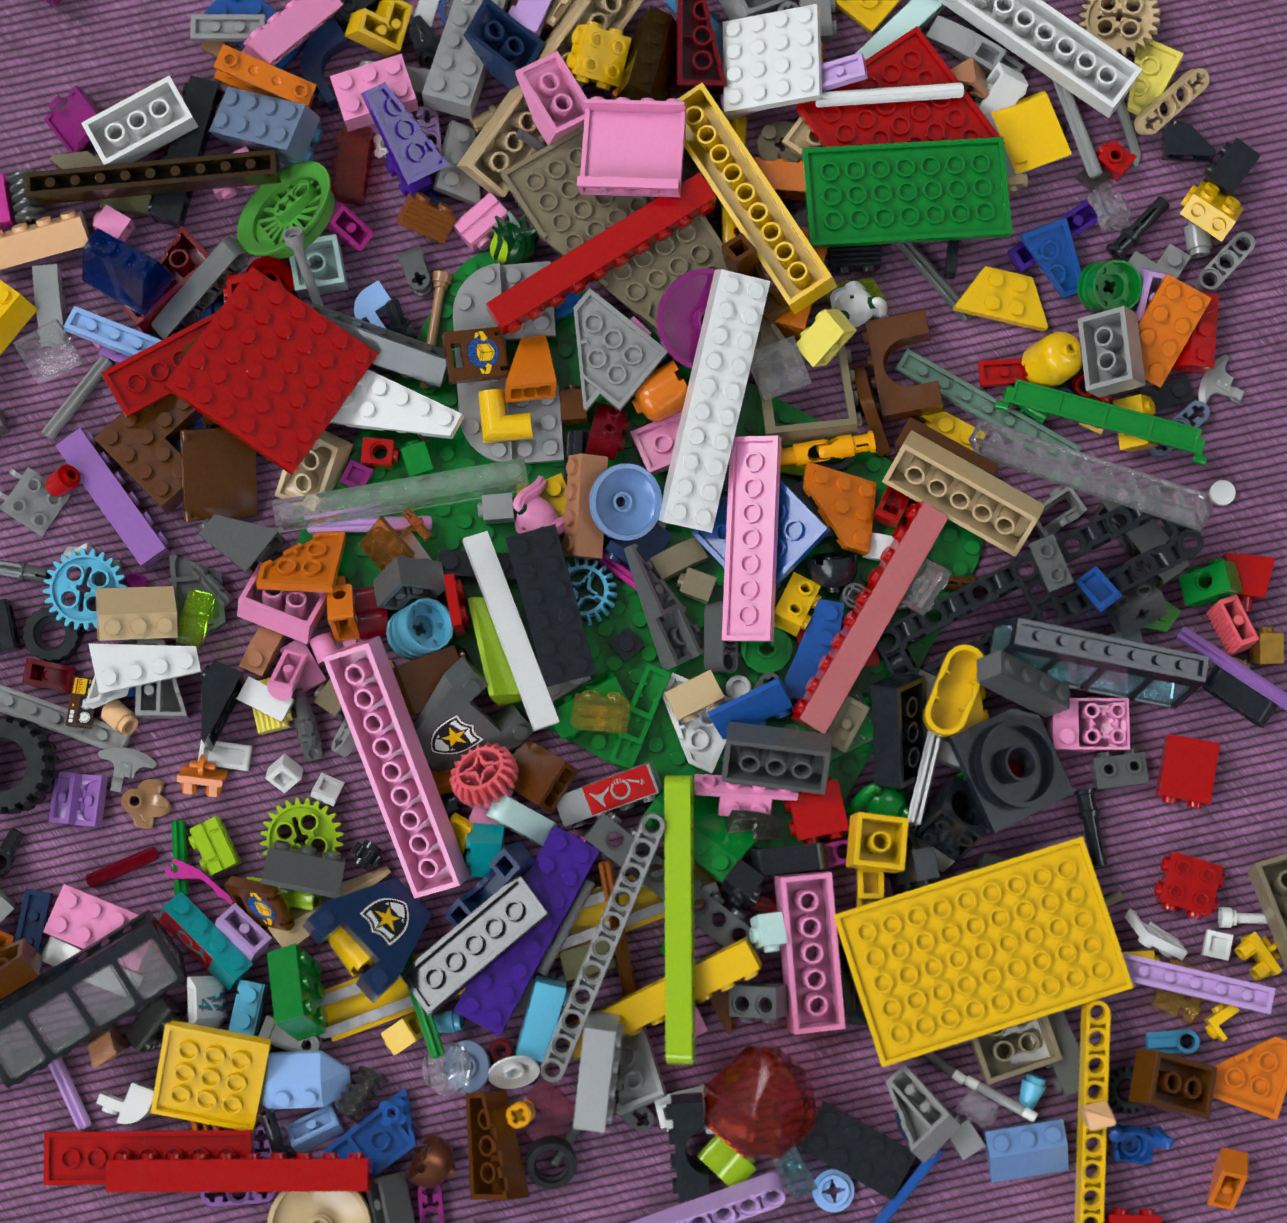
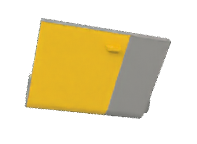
[984,91,1072,178]

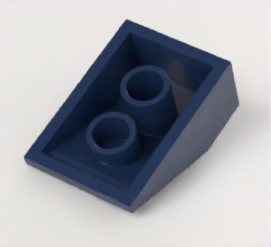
[463,0,545,90]

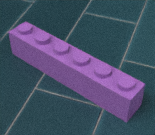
[55,428,170,569]

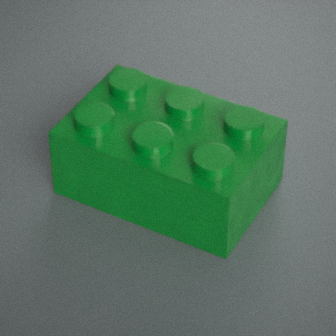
[267,944,328,1041]

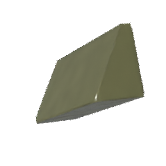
[559,940,616,983]

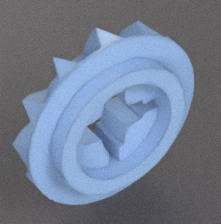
[812,1169,854,1212]

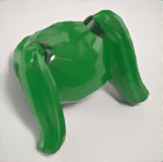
[844,783,910,827]

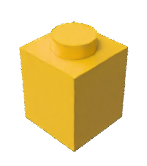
[381,1012,424,1056]

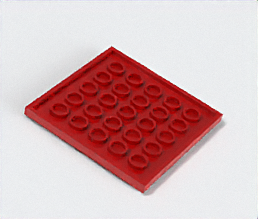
[795,26,1005,147]
[163,267,378,475]

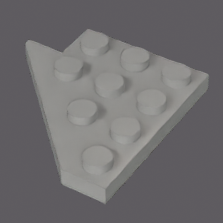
[574,288,668,412]

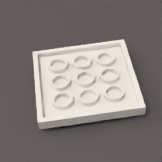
[723,4,823,116]

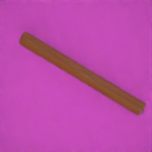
[598,860,636,997]

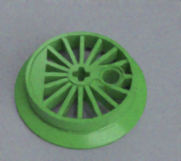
[237,161,335,259]

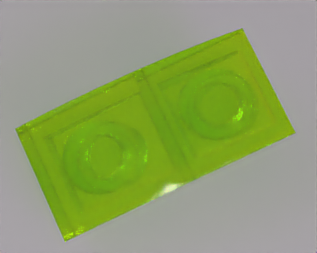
[176,589,215,648]

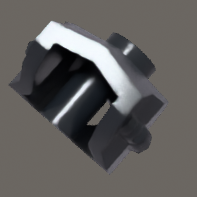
[409,15,441,68]

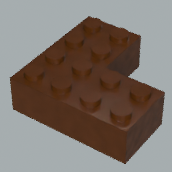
[94,394,203,515]

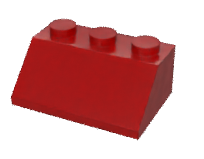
[1171,292,1219,374]

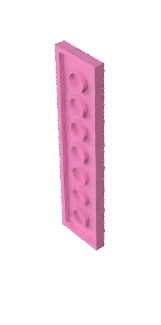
[722,436,782,642]

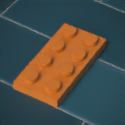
[1138,274,1212,388]

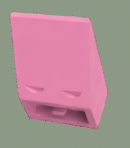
[1046,698,1130,752]

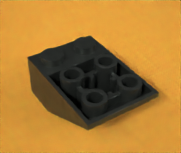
[124,993,186,1053]

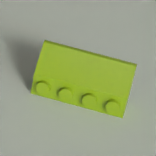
[468,597,522,707]

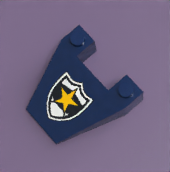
[303,877,431,1003]

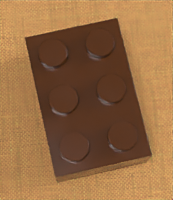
[1129,1049,1218,1120]

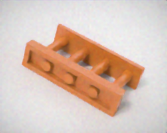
[213,44,317,108]

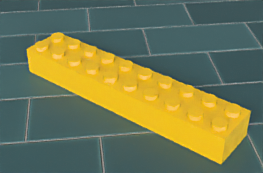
[678,83,837,315]

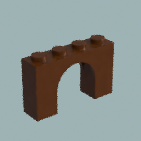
[862,309,944,423]

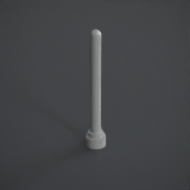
[282,226,324,307]

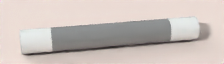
[964,1075,1038,1123]

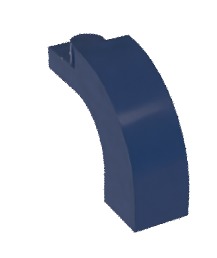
[301,18,350,111]

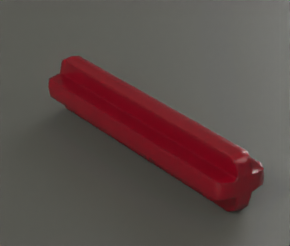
[86,846,160,887]

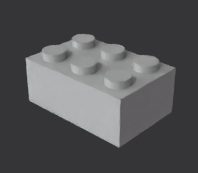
[1078,306,1146,398]

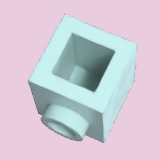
[749,912,788,953]

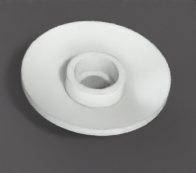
[488,1056,540,1089]

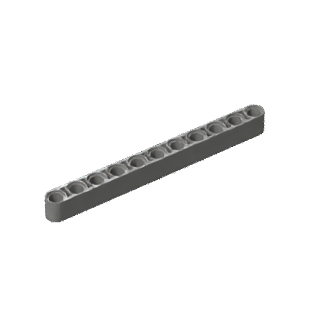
[541,812,665,1082]

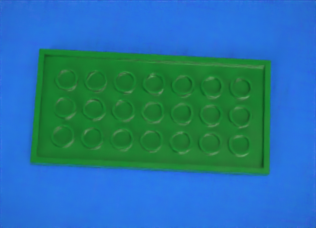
[802,137,1012,248]

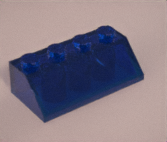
[82,228,174,317]

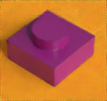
[339,459,374,494]

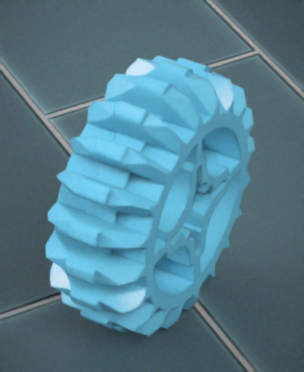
[566,558,617,626]

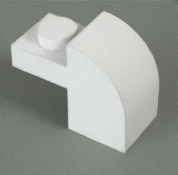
[96,1082,154,1124]

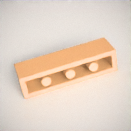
[0,210,91,270]

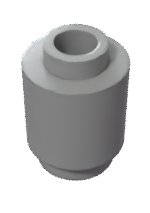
[1184,221,1212,258]

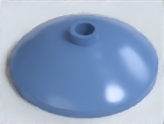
[589,463,662,541]

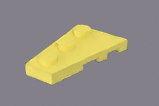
[1127,41,1184,120]

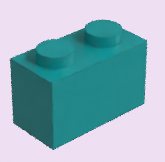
[466,823,504,878]

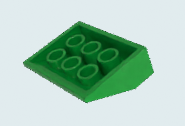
[640,764,769,885]

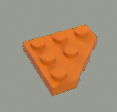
[803,462,877,556]
[256,531,347,593]
[1213,1036,1287,1120]

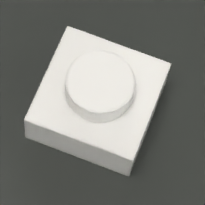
[310,772,345,806]
[1201,930,1234,961]

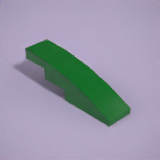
[608,663,671,769]

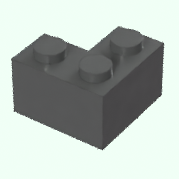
[373,555,445,610]

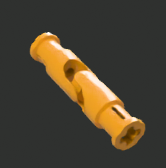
[781,430,876,467]
[506,1099,536,1128]

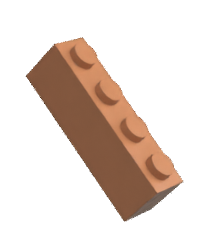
[562,453,608,560]

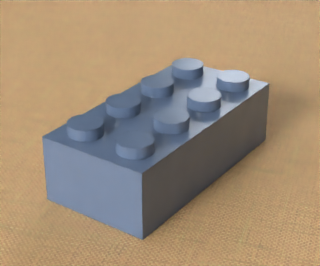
[209,87,321,163]

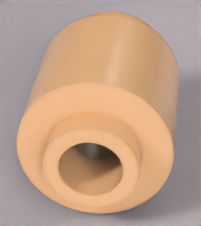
[101,699,138,735]

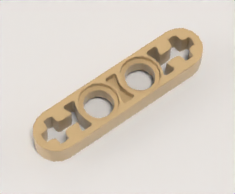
[1134,68,1209,135]

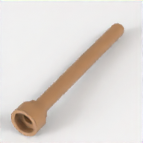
[419,271,453,389]

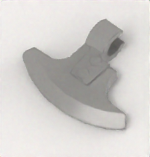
[1198,354,1244,404]
[98,747,157,792]

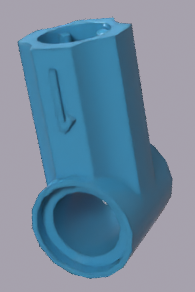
[1145,1029,1200,1054]

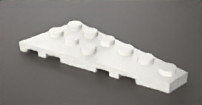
[329,370,464,439]

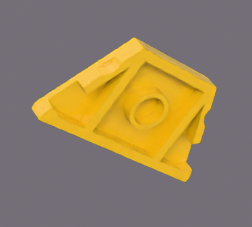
[953,266,1048,332]

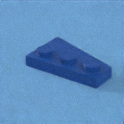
[1017,218,1081,298]

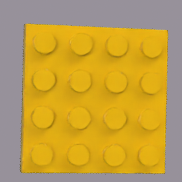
[150,1020,272,1133]

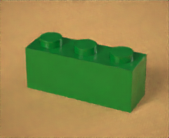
[552,669,629,740]

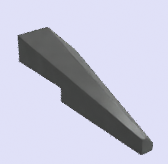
[624,543,704,671]

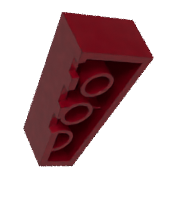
[676,0,727,91]
[122,226,209,334]

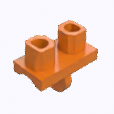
[177,754,228,797]

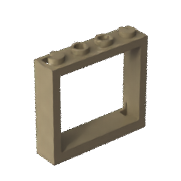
[755,344,862,446]

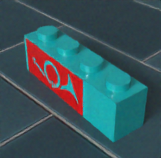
[157,892,253,991]

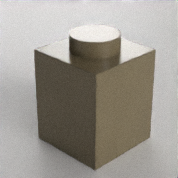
[676,567,717,604]

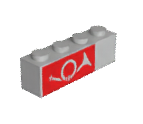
[557,760,663,828]

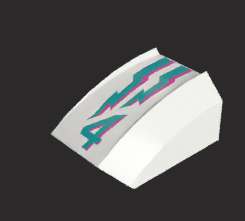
[187,976,229,1028]

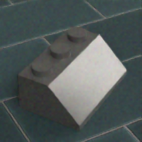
[261,840,346,898]

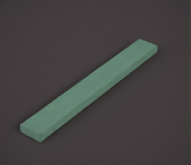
[894,348,1082,471]

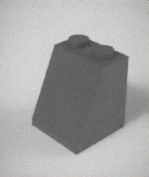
[199,514,285,576]

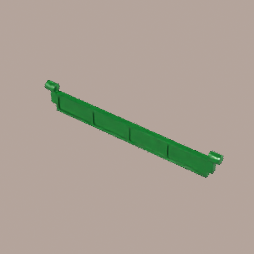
[995,379,1208,466]

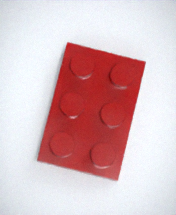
[443,573,471,636]

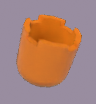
[632,360,688,422]

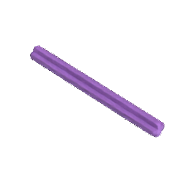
[1177,627,1287,711]

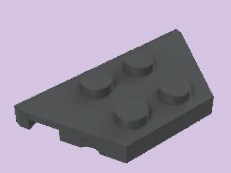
[169,554,227,646]

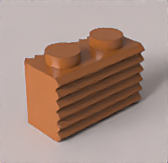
[396,192,457,244]

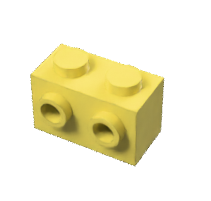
[795,308,857,367]

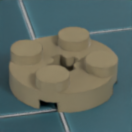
[757,121,801,163]

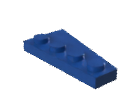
[784,599,844,700]

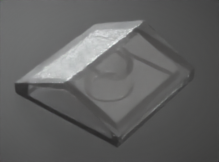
[13,319,83,386]

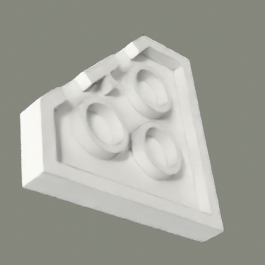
[662,672,733,774]

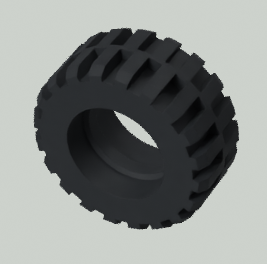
[0,716,60,814]

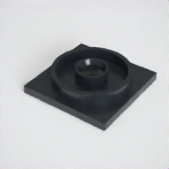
[947,704,1075,834]

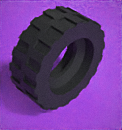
[23,606,83,663]

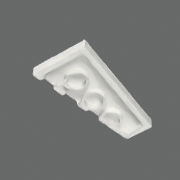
[89,644,202,695]

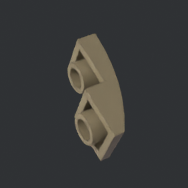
[649,537,708,581]

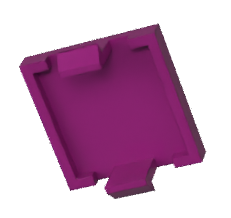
[44,86,99,153]

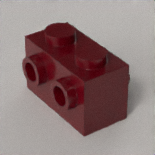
[585,402,630,461]

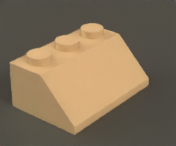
[95,586,178,641]

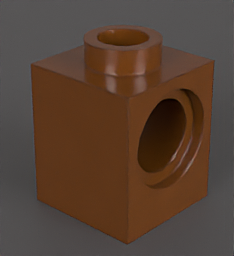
[560,386,588,425]

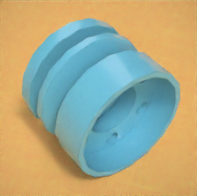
[386,598,453,661]

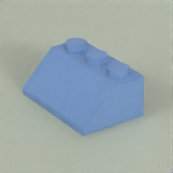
[982,1117,1069,1183]

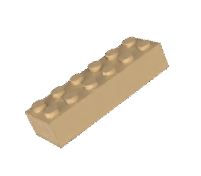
[882,430,1045,557]

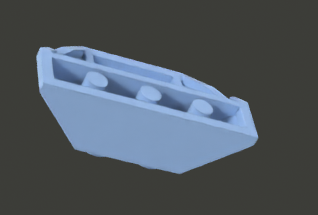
[259,1050,352,1109]

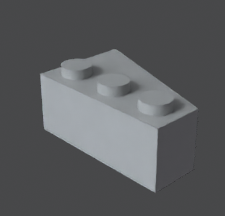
[135,639,189,719]

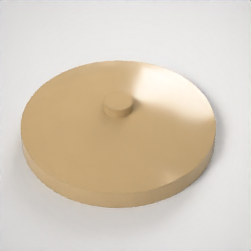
[267,1191,372,1223]

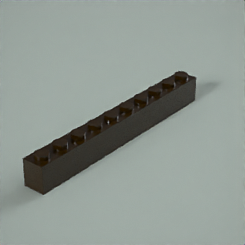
[24,149,281,206]

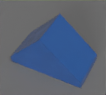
[1075,566,1122,614]

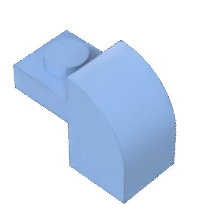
[354,280,391,329]

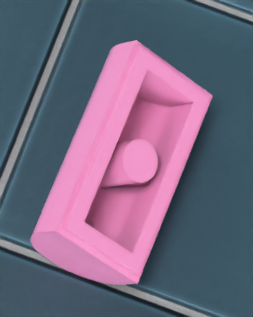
[267,649,309,701]

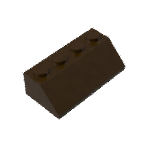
[616,5,676,101]

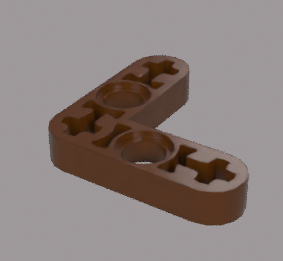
[853,365,892,457]

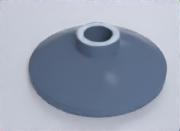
[445,1040,490,1093]

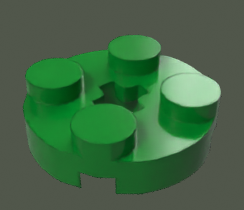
[741,626,792,674]

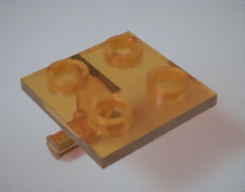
[358,507,433,572]

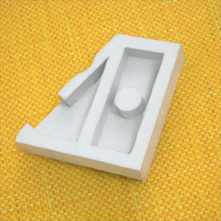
[1124,909,1188,960]

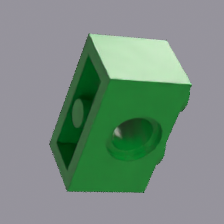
[1179,558,1243,608]

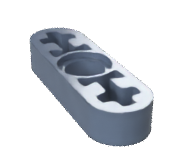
[1148,401,1210,458]

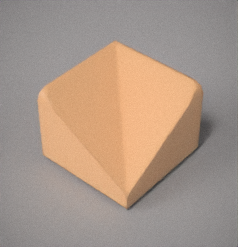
[1080,1101,1116,1131]

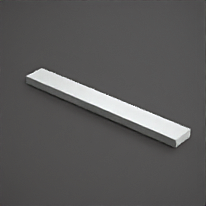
[462,531,559,731]

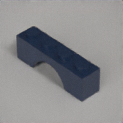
[444,842,536,927]

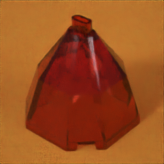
[703,1045,817,1159]

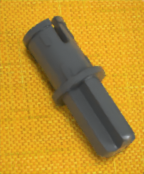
[0,560,49,583]

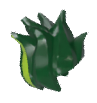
[490,210,539,265]

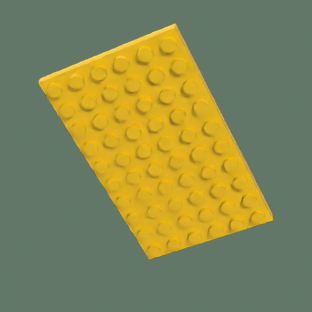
[833,836,1134,1067]

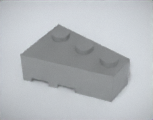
[886,1064,962,1163]

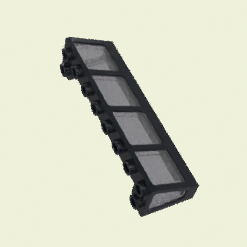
[0,910,187,1089]

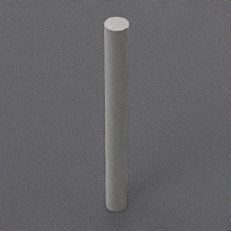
[537,879,595,976]

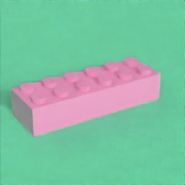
[774,870,846,1035]

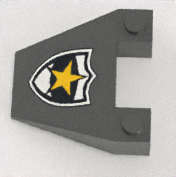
[414,656,534,772]

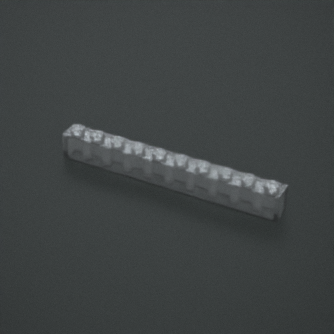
[968,420,1213,531]
[272,458,529,533]

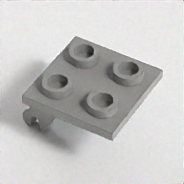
[0,467,70,537]

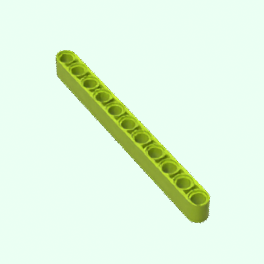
[664,775,695,1064]

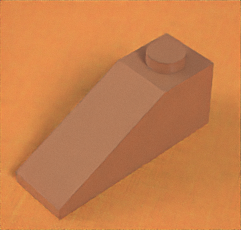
[239,626,287,679]
[87,1025,130,1069]

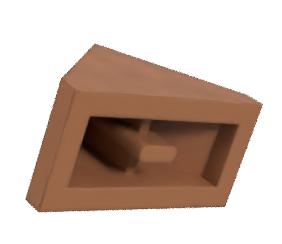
[950,57,989,99]

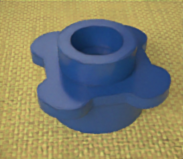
[379,1098,407,1127]

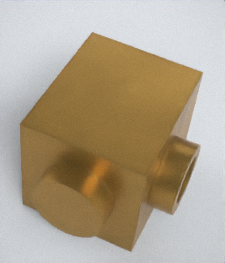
[1249,626,1284,664]

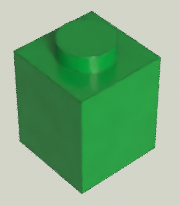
[400,440,436,481]

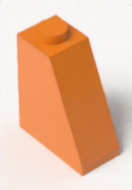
[505,335,557,403]

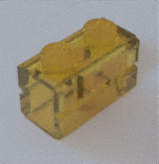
[571,690,630,733]

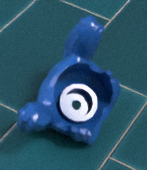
[1107,1122,1174,1165]

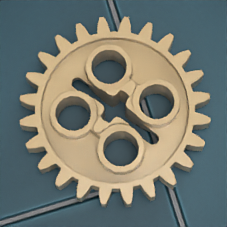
[1079,0,1160,58]

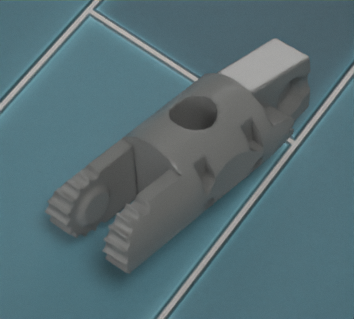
[293,696,322,762]

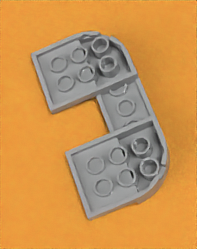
[453,261,565,465]

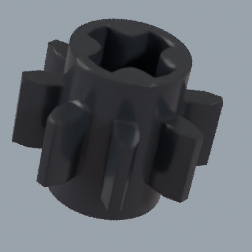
[351,839,383,871]

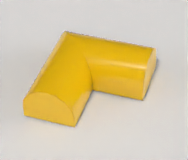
[478,389,534,444]

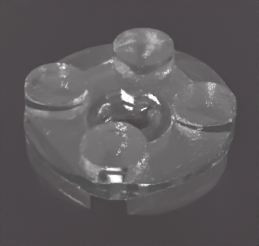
[1087,183,1131,232]
[422,1042,472,1095]

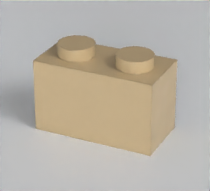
[664,670,725,724]

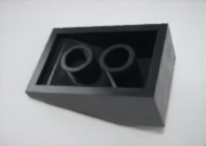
[201,660,245,752]

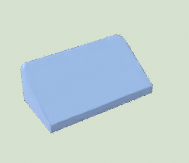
[285,1103,344,1153]

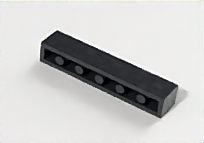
[148,75,223,228]

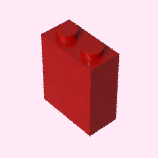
[1155,734,1220,809]

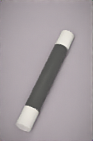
[921,1051,967,1085]

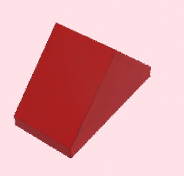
[873,486,910,530]

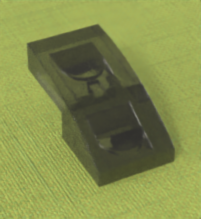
[725,810,785,840]

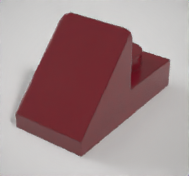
[22,658,76,692]

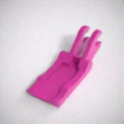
[165,859,233,906]

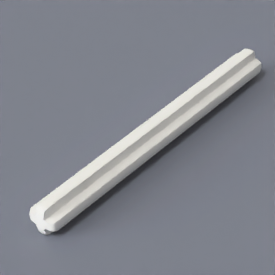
[815,83,964,107]

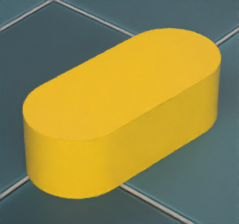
[923,645,984,737]

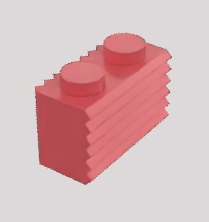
[1206,594,1260,656]

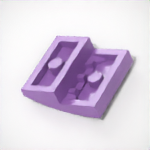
[48,772,108,828]

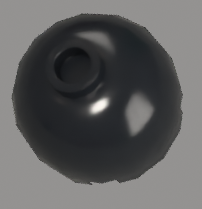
[807,552,858,593]

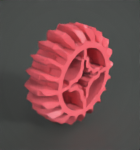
[449,742,519,809]

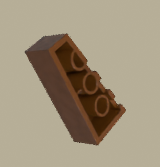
[0,938,42,1000]
[466,1091,530,1200]

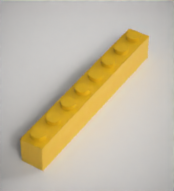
[564,936,762,1059]

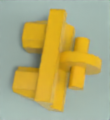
[1234,931,1283,981]

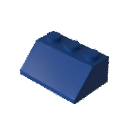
[707,678,794,740]

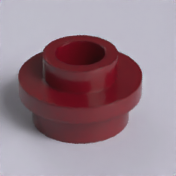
[488,1038,515,1063]

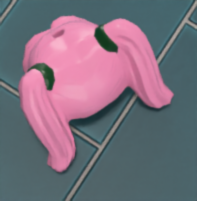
[513,475,565,535]

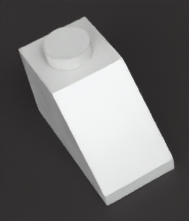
[973,62,1028,114]

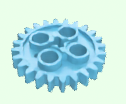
[43,548,128,631]

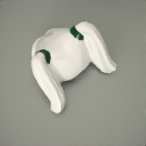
[830,281,889,327]

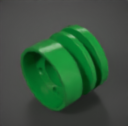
[1077,260,1142,313]

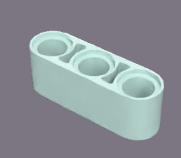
[486,795,557,846]

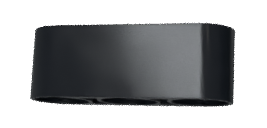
[1202,665,1278,728]
[751,843,828,876]

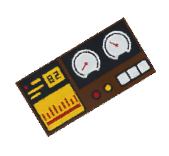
[66,676,96,729]

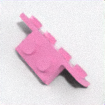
[694,774,799,818]

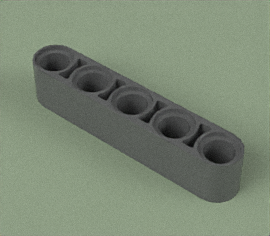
[152,237,250,340]

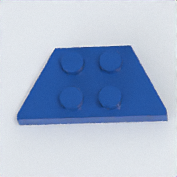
[324,1088,417,1177]

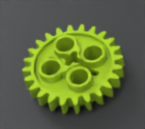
[260,797,344,855]

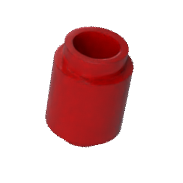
[45,464,81,497]

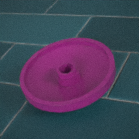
[656,268,717,369]

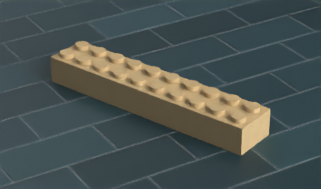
[457,0,644,197]

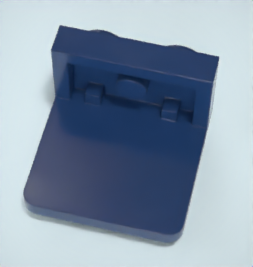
[603,524,671,573]

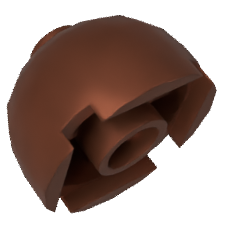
[408,1133,456,1188]

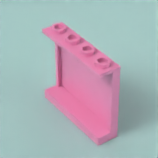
[577,96,687,197]

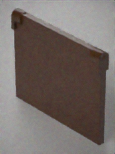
[180,427,258,522]

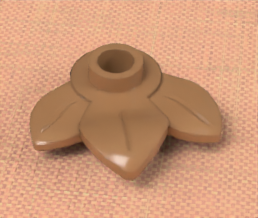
[121,779,172,829]

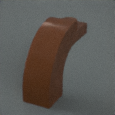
[721,233,790,325]

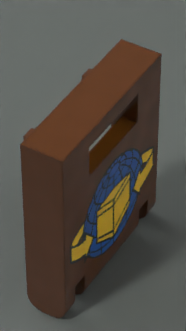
[442,327,509,384]
[224,876,295,931]

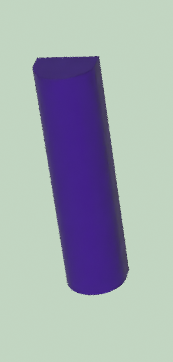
[1007,197,1105,272]

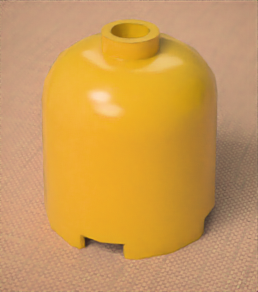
[1022,331,1083,389]
[328,927,375,977]

